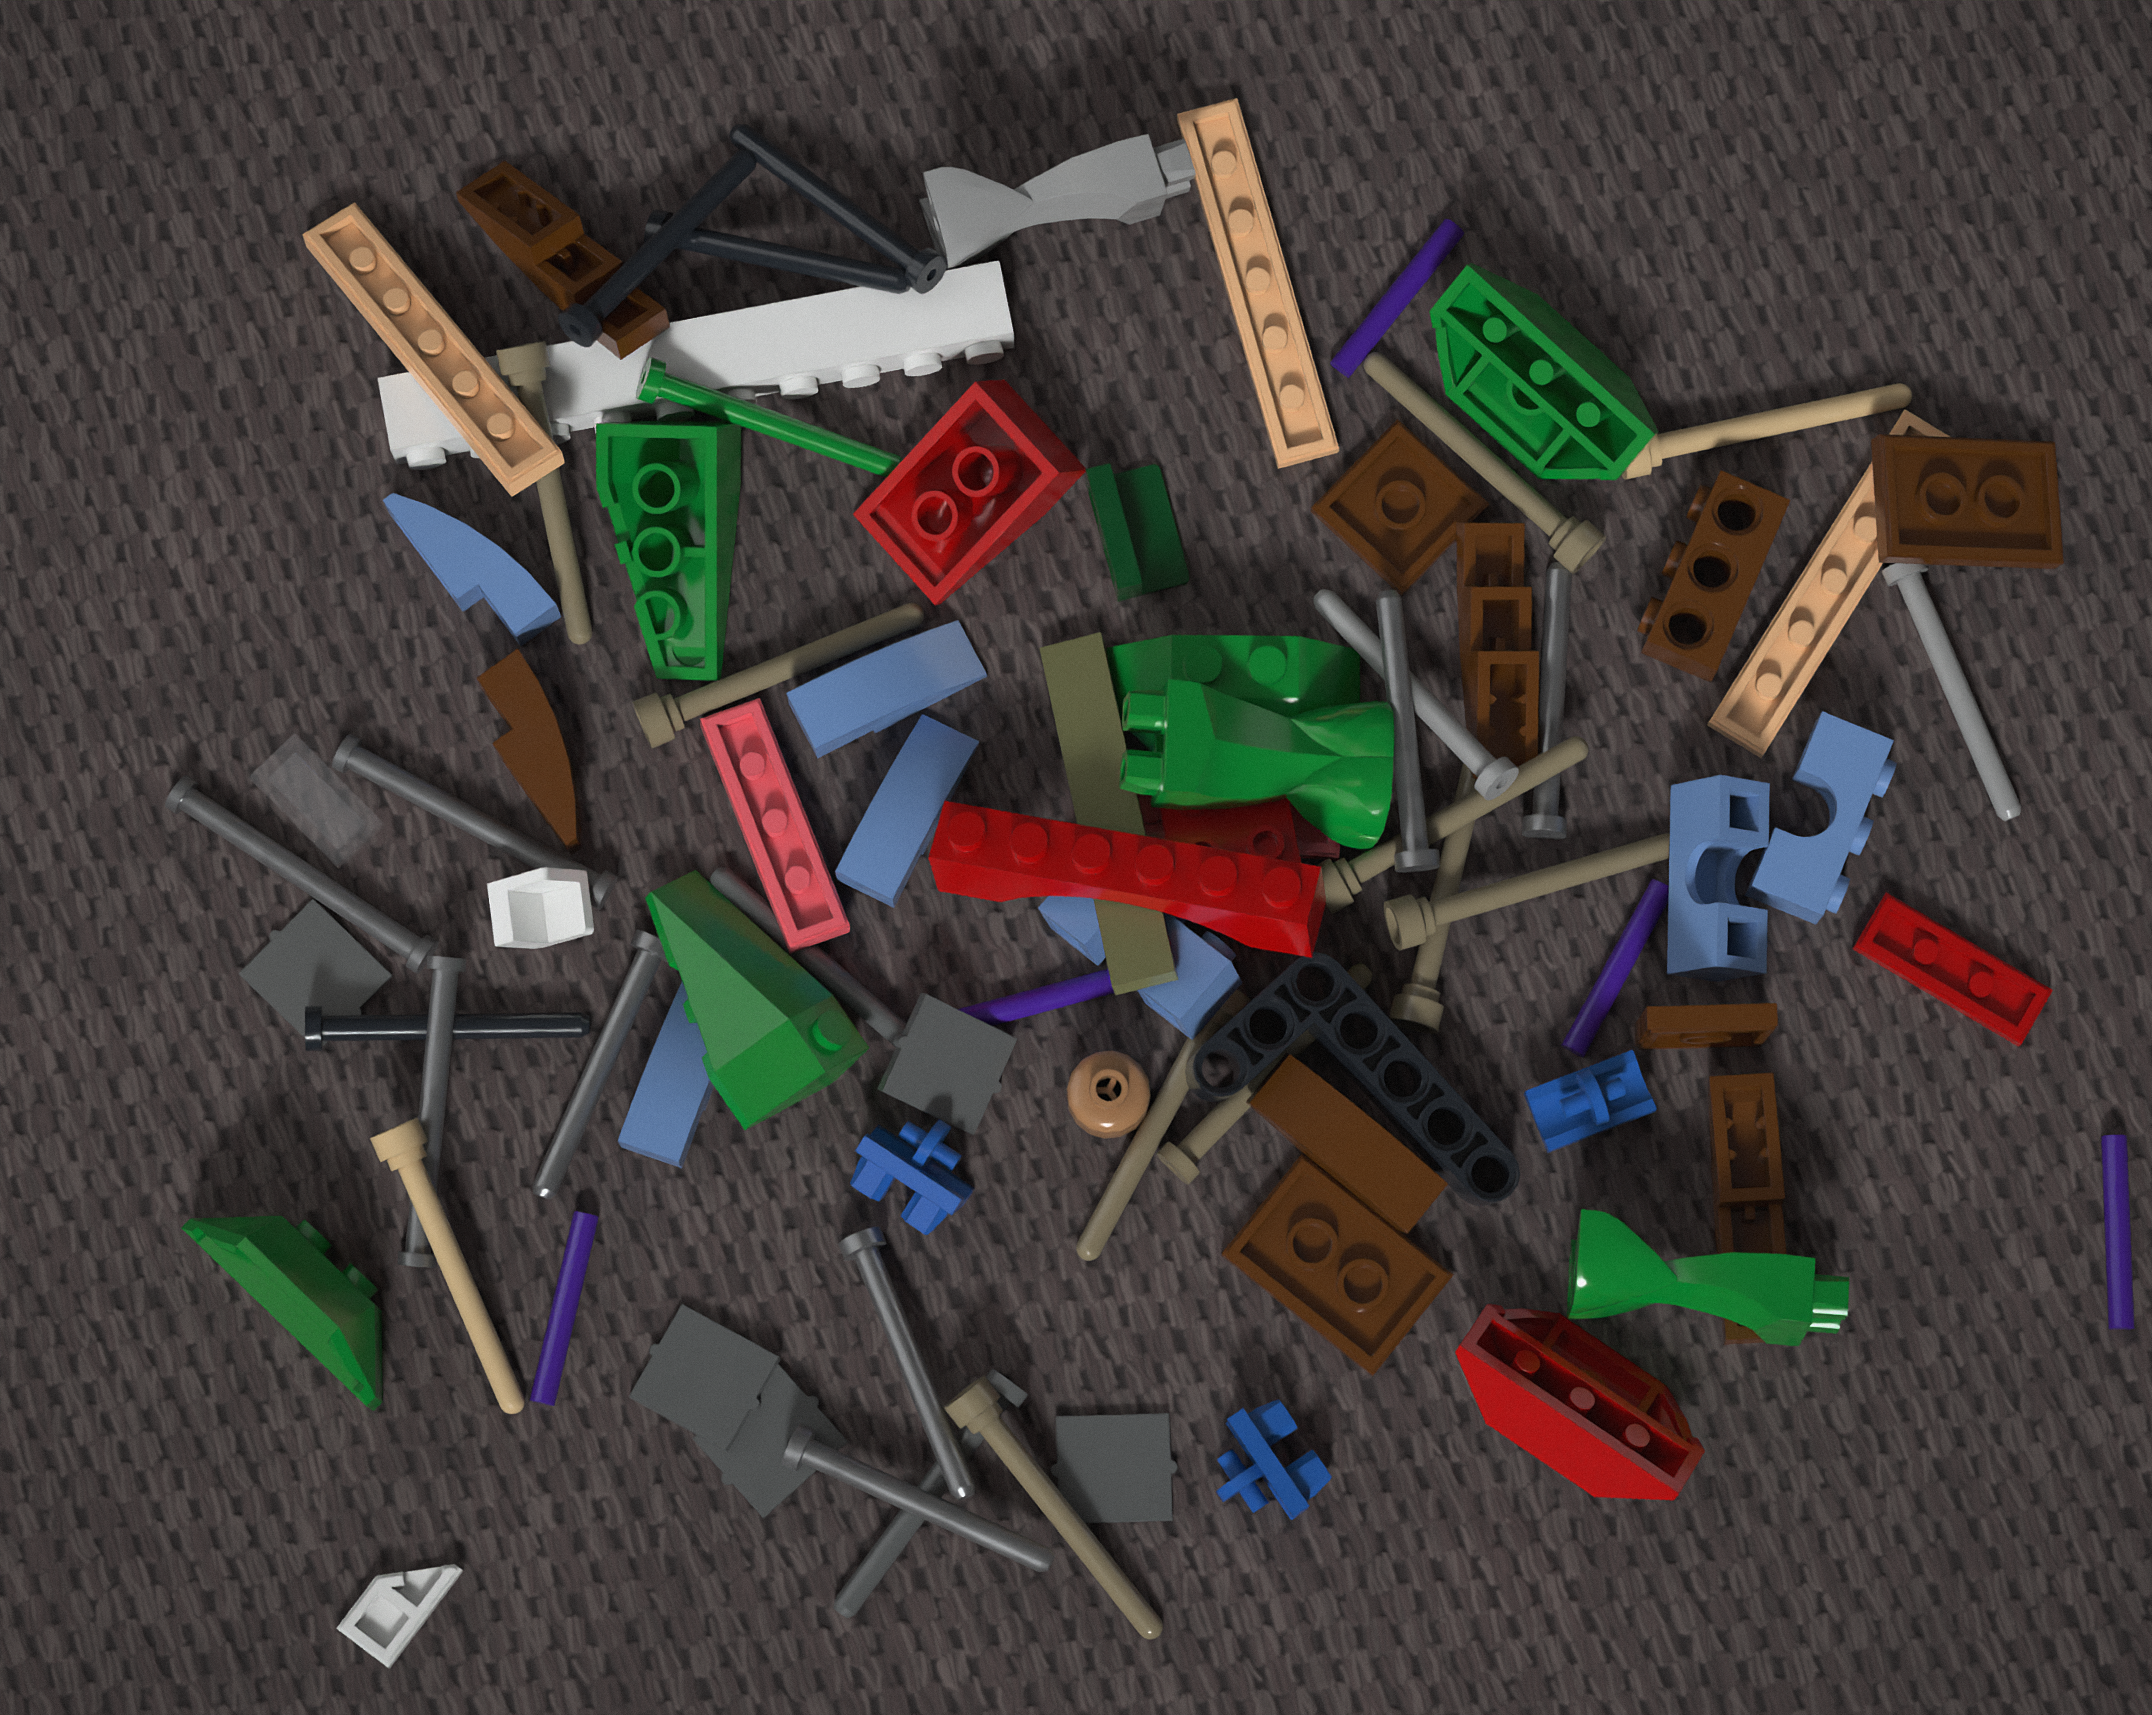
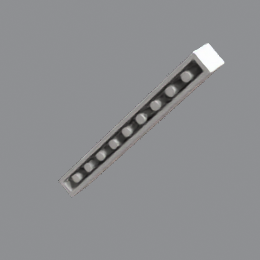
[378,261,1014,470]

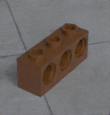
[1637,470,1791,683]

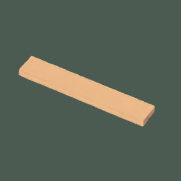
[1177,98,1339,469]
[302,202,565,497]
[1707,410,1950,758]

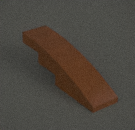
[456,160,670,360]
[1456,523,1539,779]
[1708,1073,1787,1345]

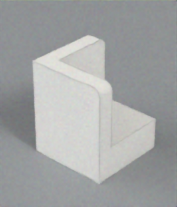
[487,867,594,949]

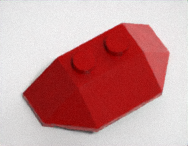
[1455,1304,1705,1500]

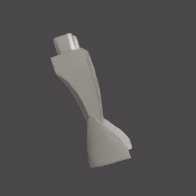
[919,134,1196,271]

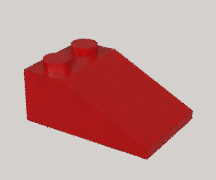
[853,379,1086,605]

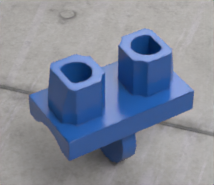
[1524,1050,1657,1153]
[850,1119,975,1235]
[1216,1399,1332,1520]

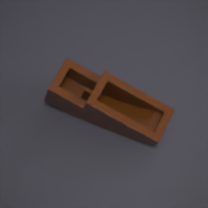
[476,649,581,855]
[1246,1053,1448,1233]

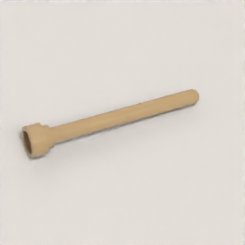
[1622,383,1912,480]
[370,1118,525,1414]

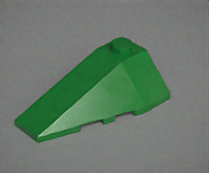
[596,420,741,681]
[645,870,869,1130]

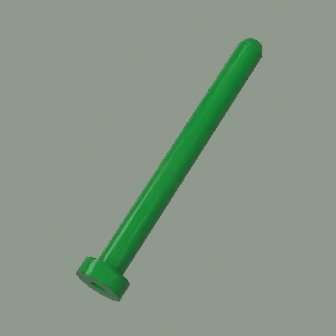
[636,357,903,478]

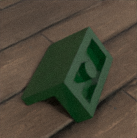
[1086,463,1189,602]

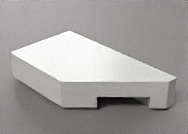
[336,1564,463,1668]

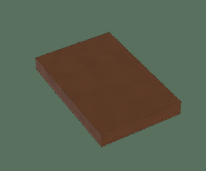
[1871,434,2064,569]
[1221,1154,1453,1377]

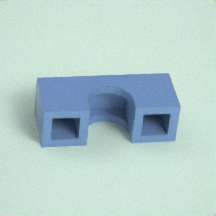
[1745,711,1897,925]
[1667,775,1770,982]
[1038,896,1242,1040]

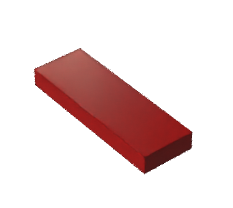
[1852,892,2053,1047]

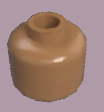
[1067,1050,1151,1139]

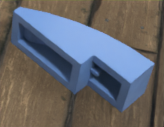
[383,493,561,646]
[786,620,987,759]
[835,714,979,908]
[618,982,714,1168]

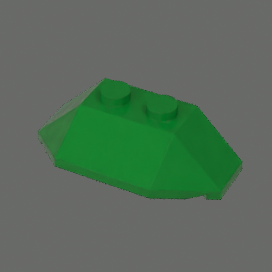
[1429,263,1659,480]
[1107,635,1360,752]
[181,1216,383,1411]

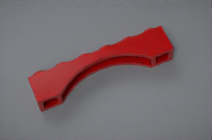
[928,801,1326,958]

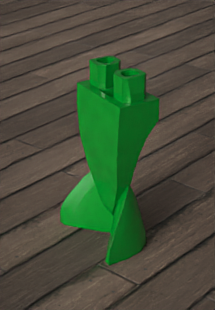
[1119,679,1394,850]
[1567,1209,1850,1347]

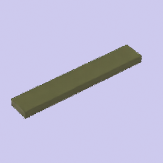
[1040,632,1179,995]

